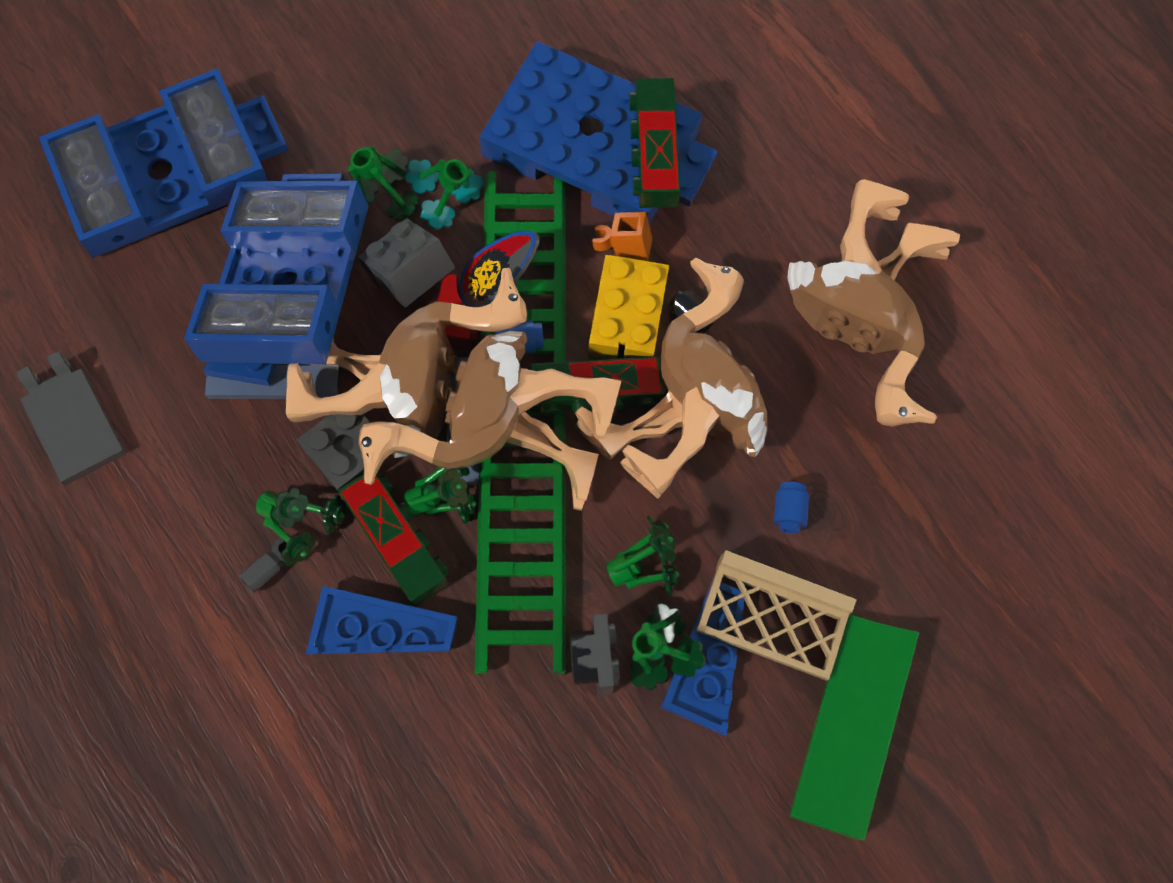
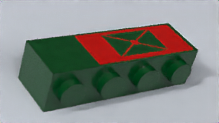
[629,78,680,208]
[528,356,665,416]
[338,474,449,607]

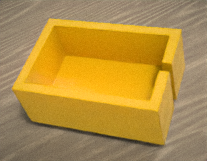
[588,254,669,360]

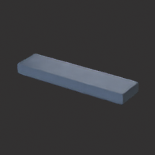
[205,365,340,400]

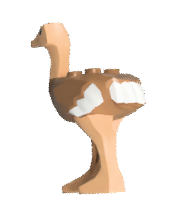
[787,179,960,427]
[575,258,768,499]
[286,268,527,458]
[358,331,621,511]

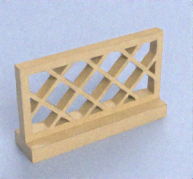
[696,550,856,681]

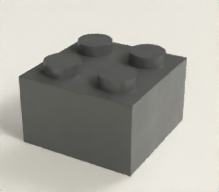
[358,218,455,308]

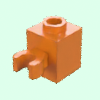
[592,212,653,261]

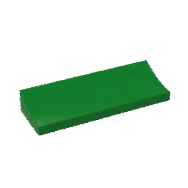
[788,614,919,841]

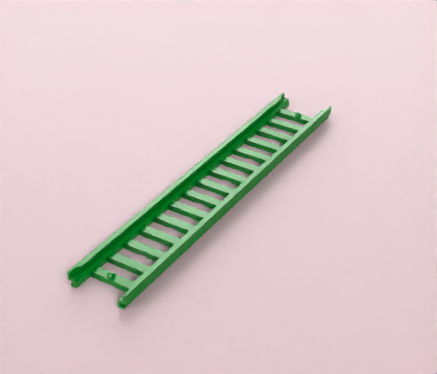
[475,171,566,675]

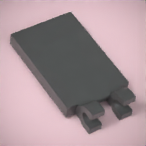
[16,351,126,486]

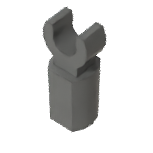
[238,537,287,593]

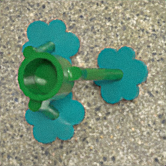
[405,159,484,230]

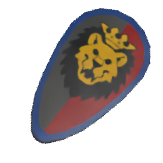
[459,231,540,307]

